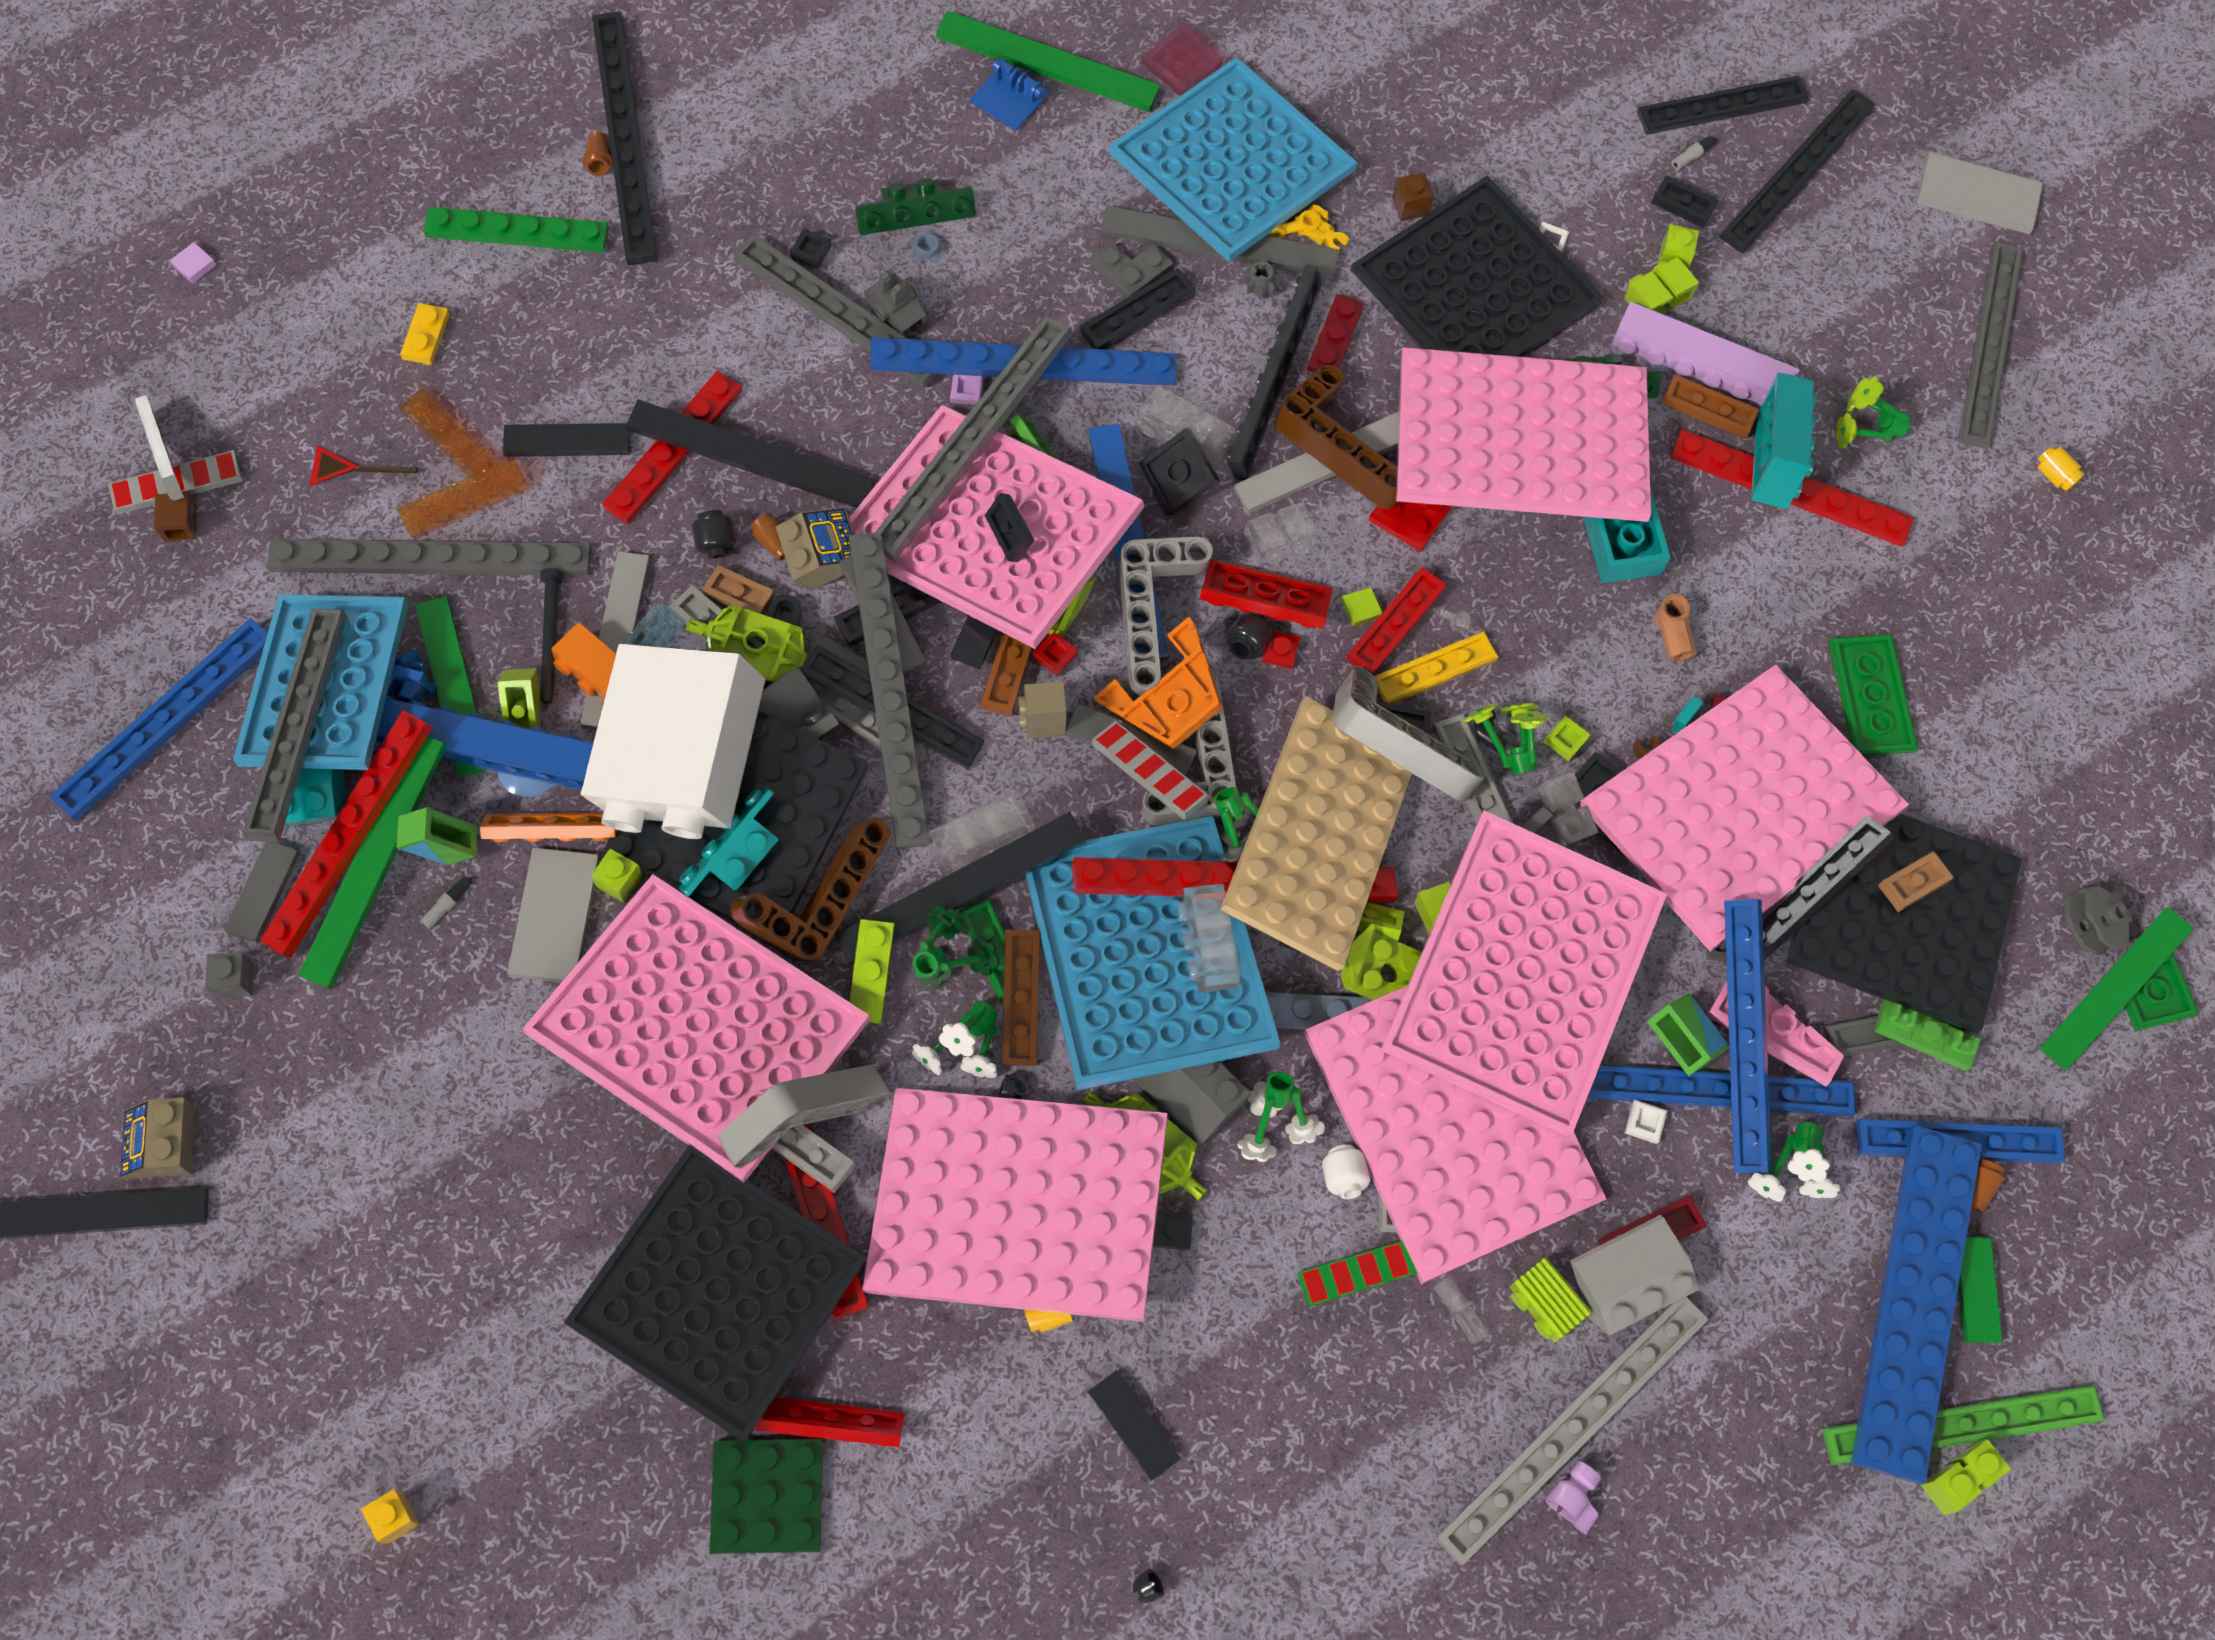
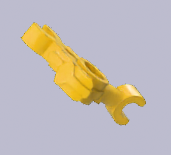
[1267,205,1349,253]

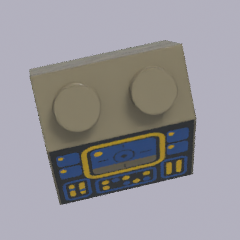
[776,507,855,591]
[120,1097,196,1179]

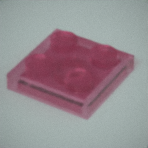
[1142,25,1224,96]

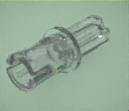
[1433,1275,1489,1344]

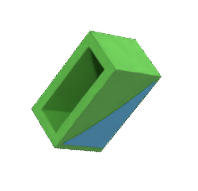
[396,807,478,865]
[1647,993,1730,1076]

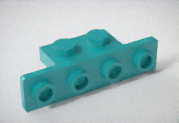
[678,786,779,896]

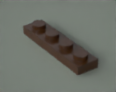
[1001,929,1040,1067]

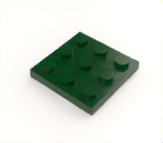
[709,1439,823,1554]

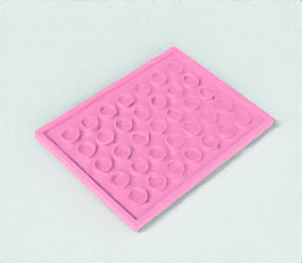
[1396,348,1651,522]
[849,405,1144,649]
[1580,665,1909,952]
[1381,810,1667,1137]
[523,874,870,1182]
[1303,986,1606,1284]
[862,1088,1168,1322]

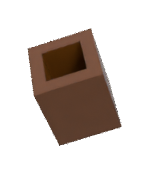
[1392,172,1434,221]
[154,492,197,542]

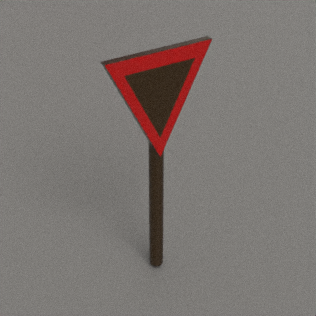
[309,445,418,486]

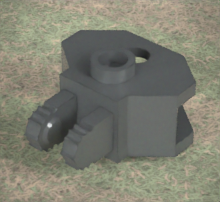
[864,269,927,337]
[2065,885,2138,955]

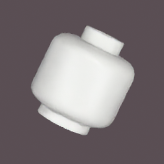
[1322,1145,1370,1199]

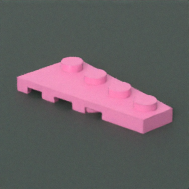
[1707,981,1844,1086]

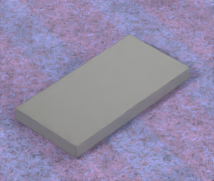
[1916,151,2043,234]
[507,848,600,982]

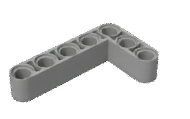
[1119,537,1213,697]
[1141,663,1236,825]
[1333,666,1485,802]
[717,1065,892,1168]

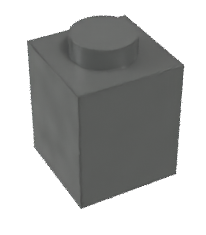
[205,952,253,998]

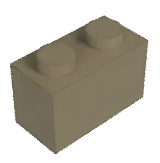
[1018,681,1067,739]

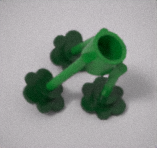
[913,904,1000,988]

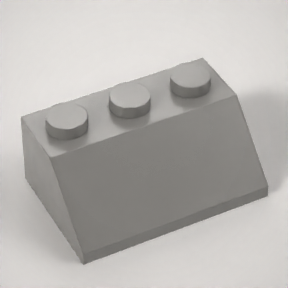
[1570,1215,1699,1336]

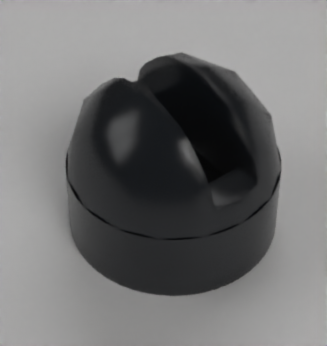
[998,1074,1025,1099]
[1132,1569,1164,1603]

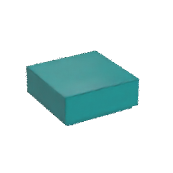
[1672,696,1704,734]

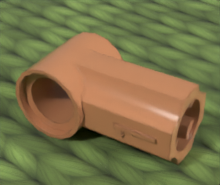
[1654,594,1697,661]

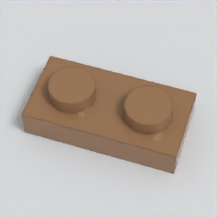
[702,565,775,615]
[1878,851,1954,912]

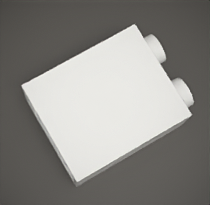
[581,644,766,839]

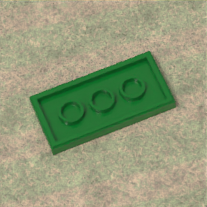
[1828,634,1918,757]

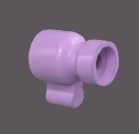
[1546,1461,1601,1534]

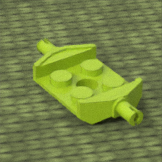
[686,605,808,683]
[1341,925,1422,1001]
[1082,1091,1208,1201]

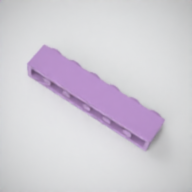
[1612,301,1800,406]

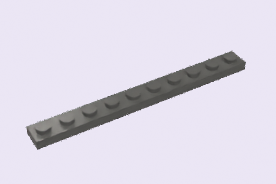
[876,316,1073,561]
[849,532,929,850]
[267,539,591,576]

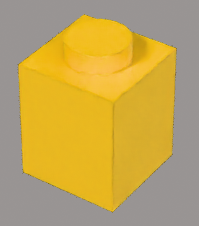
[361,1489,420,1545]

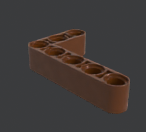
[1275,365,1398,509]
[731,818,890,961]

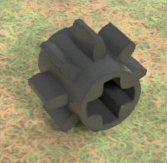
[1242,259,1280,299]

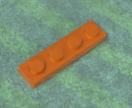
[480,812,617,842]

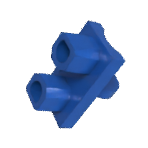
[387,650,437,703]

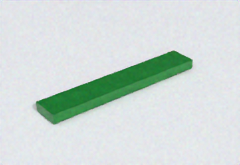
[415,596,487,778]
[2038,907,2194,1071]

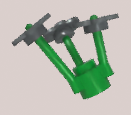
[1213,787,1259,862]

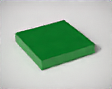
[2124,953,2199,1032]

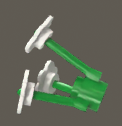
[912,1001,997,1078]
[1237,1072,1325,1162]
[1748,1122,1840,1202]

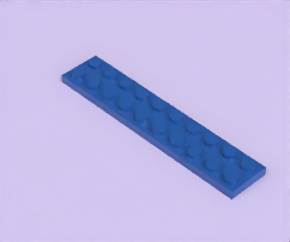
[1851,1125,1982,1485]

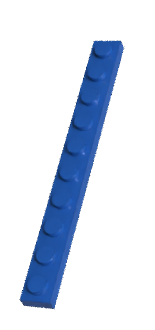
[870,337,1176,385]

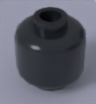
[692,510,736,559]
[1226,613,1273,660]

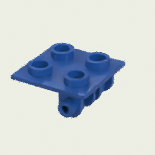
[969,59,1050,131]

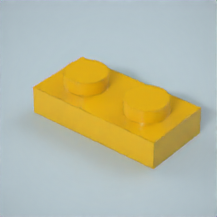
[400,303,450,365]

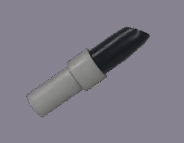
[1671,136,1718,170]
[419,877,472,930]

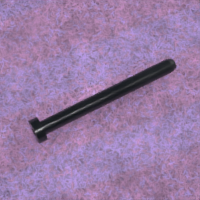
[540,568,563,704]

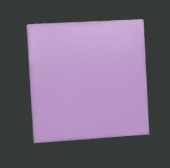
[170,242,216,284]
[950,375,984,405]

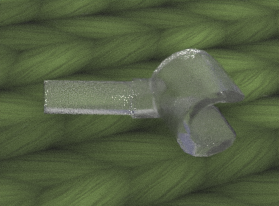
[1430,604,1471,636]

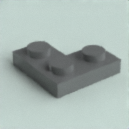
[1089,241,1173,298]

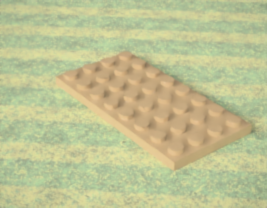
[1220,696,1412,971]

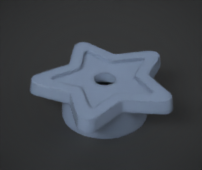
[908,230,947,263]

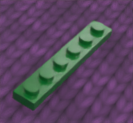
[423,207,609,253]

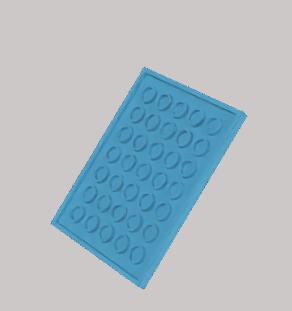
[1025,816,1280,1090]

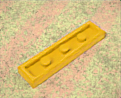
[1374,631,1499,704]

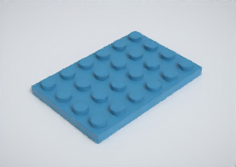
[233,594,409,770]

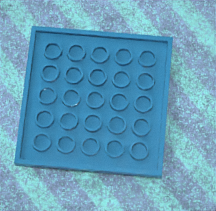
[1108,57,1358,262]

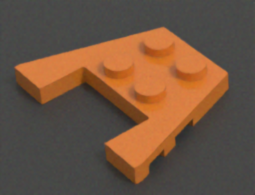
[1093,617,1223,749]

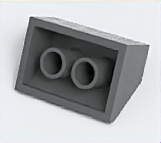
[1132,1061,1251,1148]

